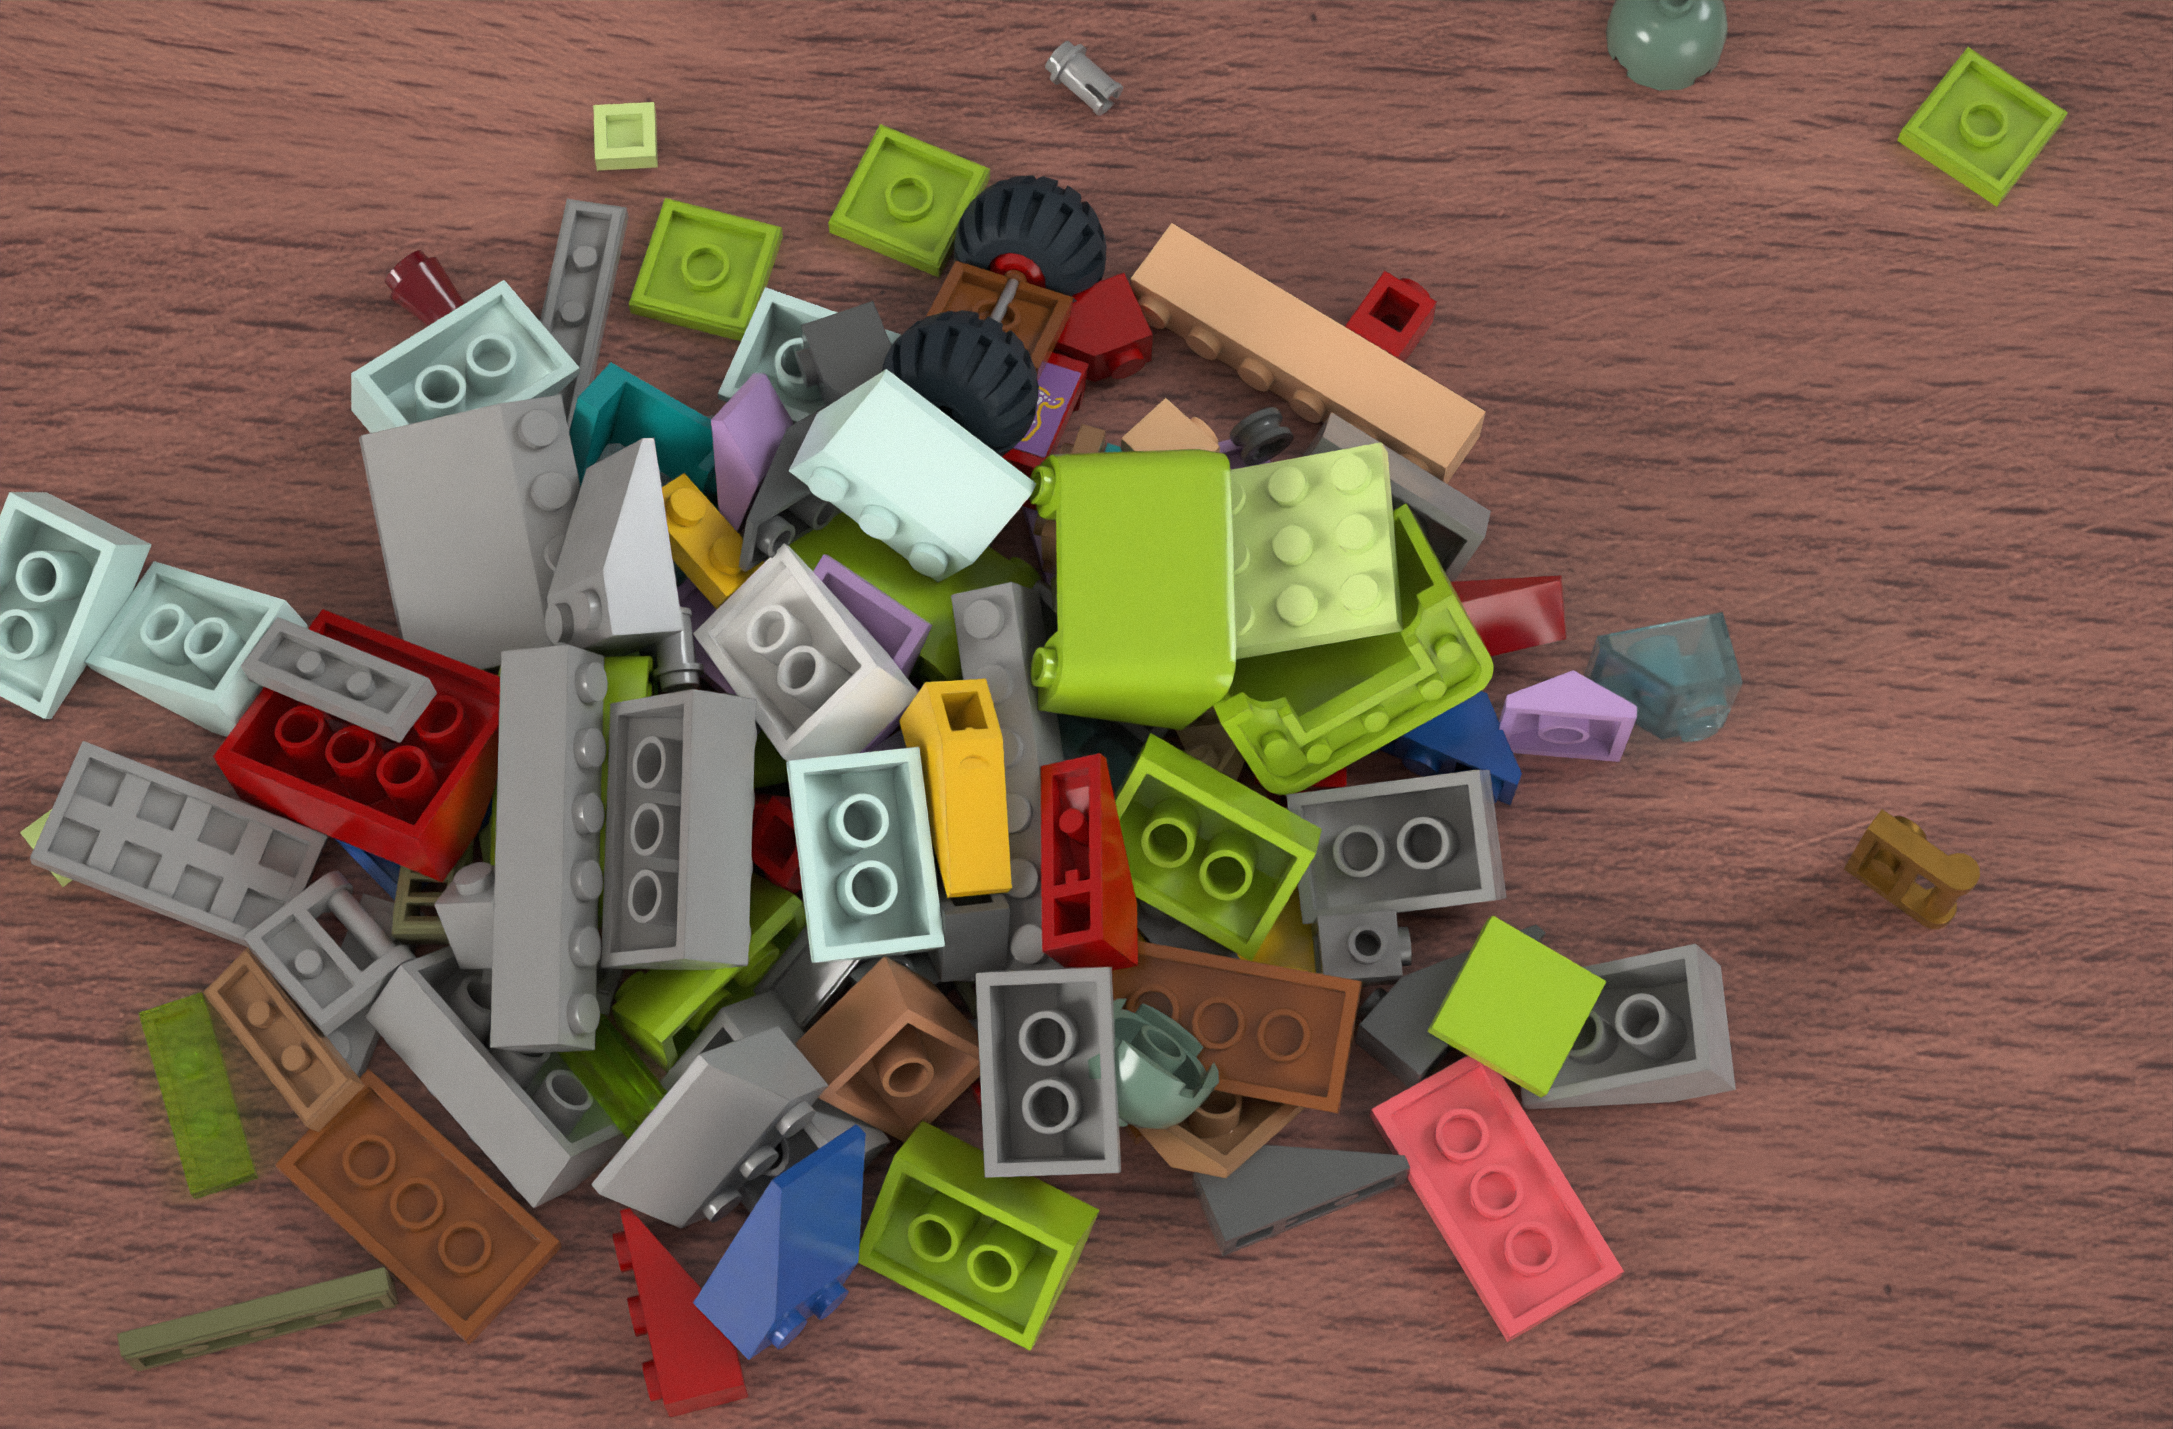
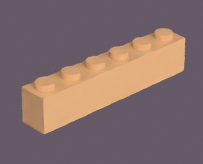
[1131,223,1486,484]

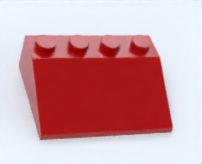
[213,609,500,883]

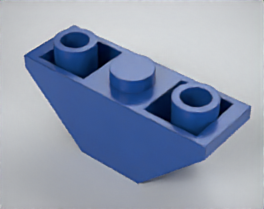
[1371,691,1522,805]

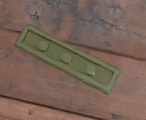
[117,1267,399,1372]

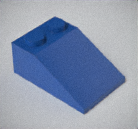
[693,1124,866,1360]

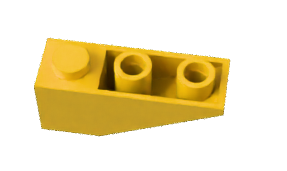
[899,678,1012,898]

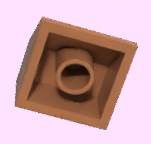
[795,956,980,1142]

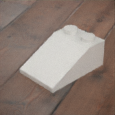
[693,543,918,761]

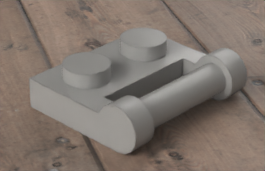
[243,871,416,1037]

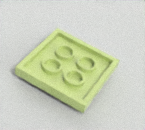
[1231,442,1403,659]

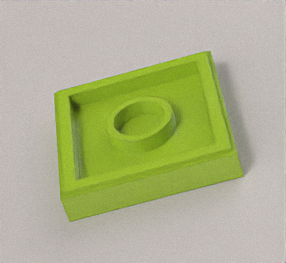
[1897,47,2068,207]
[828,124,990,278]
[629,198,783,341]
[1427,915,1607,1098]

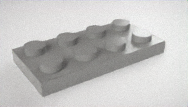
[30,741,327,947]

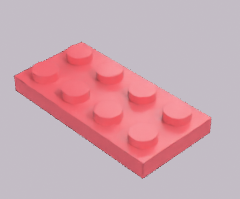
[1369,1055,1624,1342]

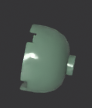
[1606,0,1728,90]
[1088,998,1219,1129]

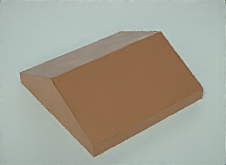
[1135,1090,1306,1178]

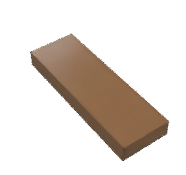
[203,947,365,1132]

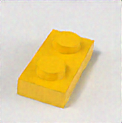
[662,473,765,609]

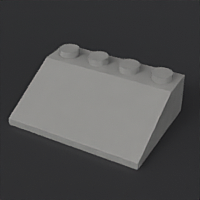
[359,395,581,673]

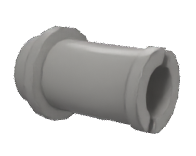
[1045,41,1123,116]
[652,607,704,693]

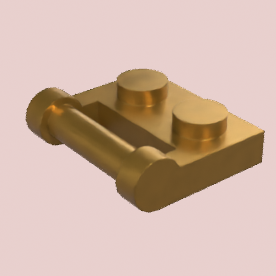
[1844,809,1980,930]

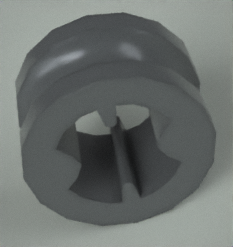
[1230,407,1294,465]

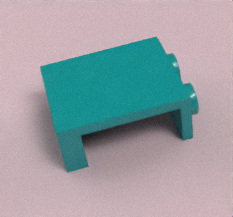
[569,362,719,511]

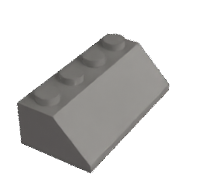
[601,689,757,970]
[365,945,649,1208]

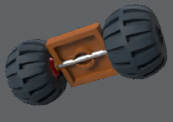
[882,175,1107,457]

